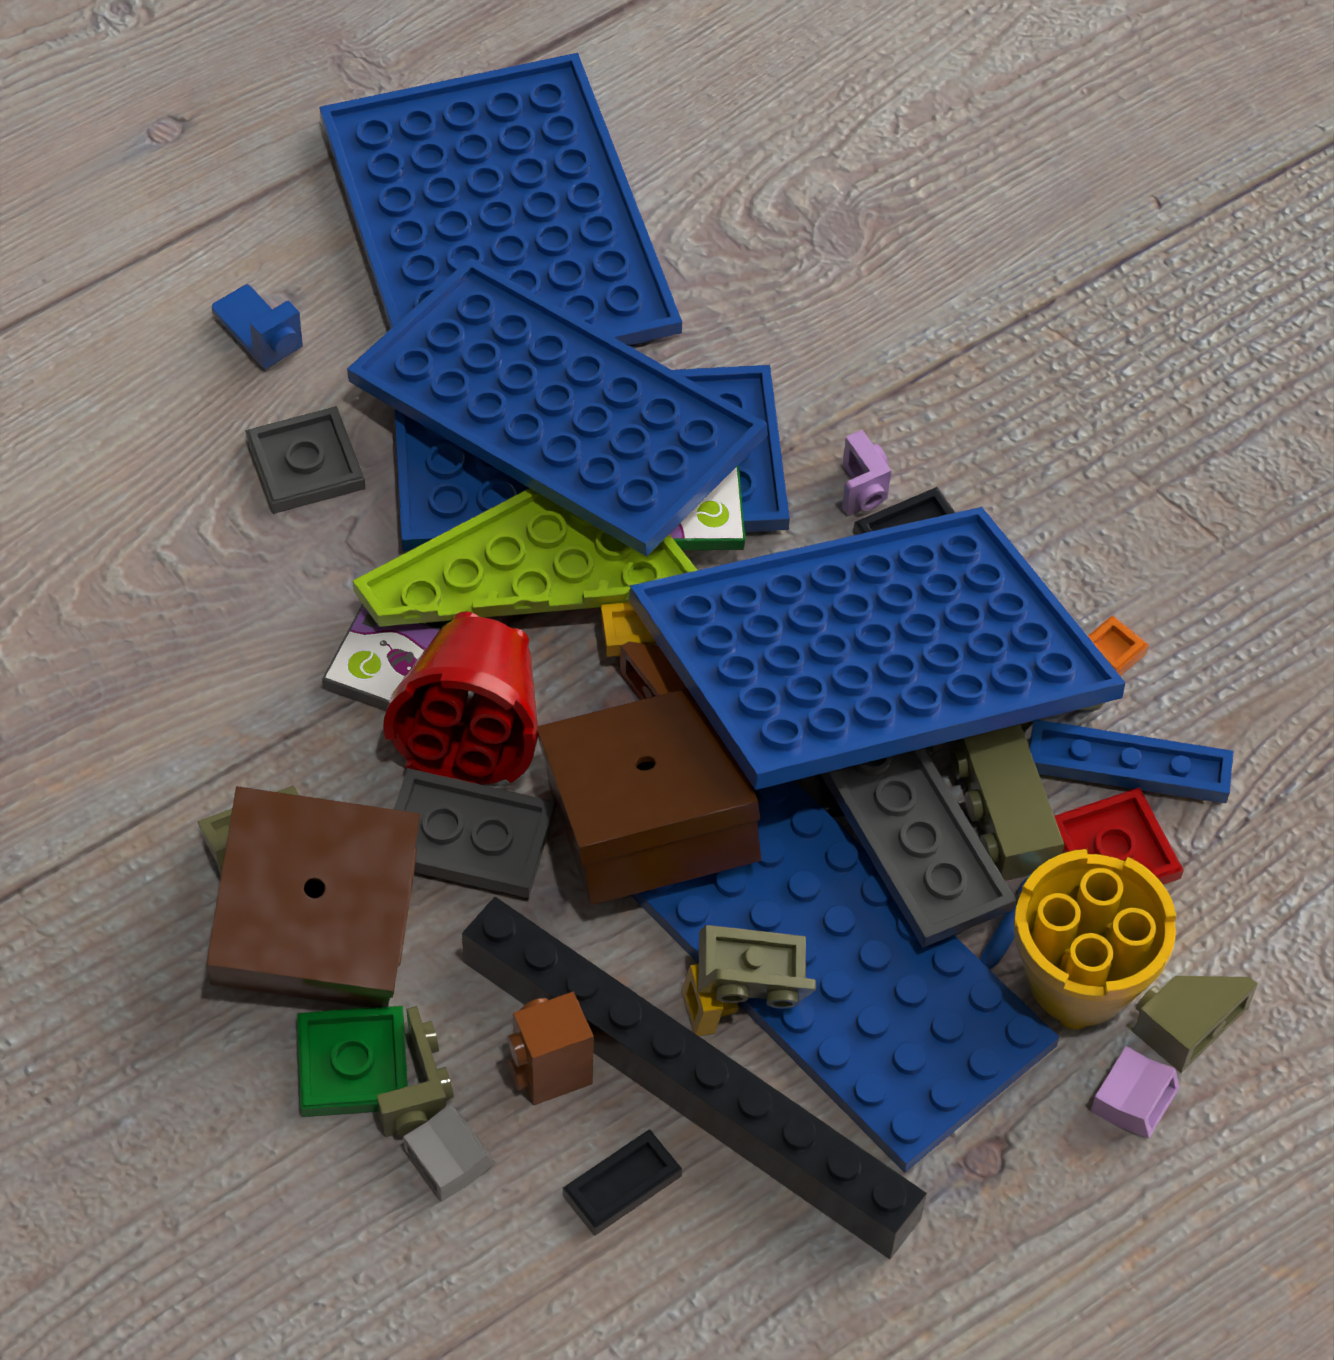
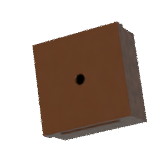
[538,688,762,905]
[206,786,420,1008]

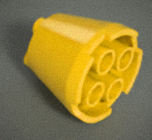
[1014,849,1177,1030]

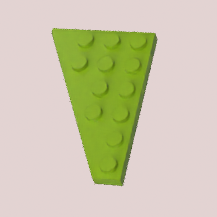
[353,488,697,627]

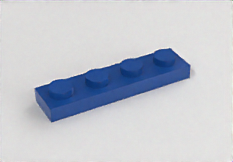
[1029,720,1234,804]

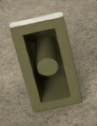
[1133,976,1258,1073]

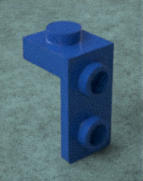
[212,284,303,369]

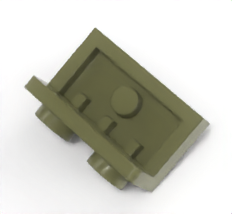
[698,925,816,1008]

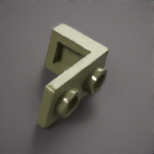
[377,1006,454,1137]

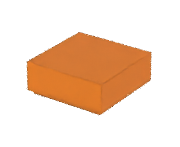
[1088,615,1149,676]

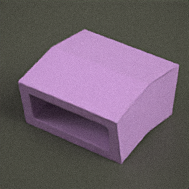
[1091,1046,1180,1138]

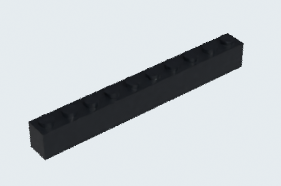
[462,897,927,1259]

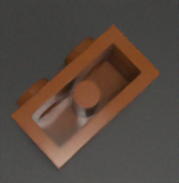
[507,991,594,1106]

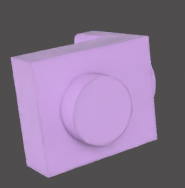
[842,430,891,516]

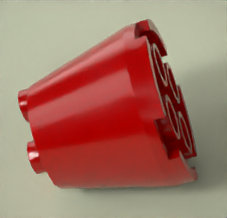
[383,611,538,785]

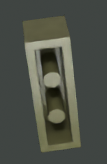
[950,724,1064,881]

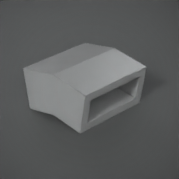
[403,1104,496,1202]

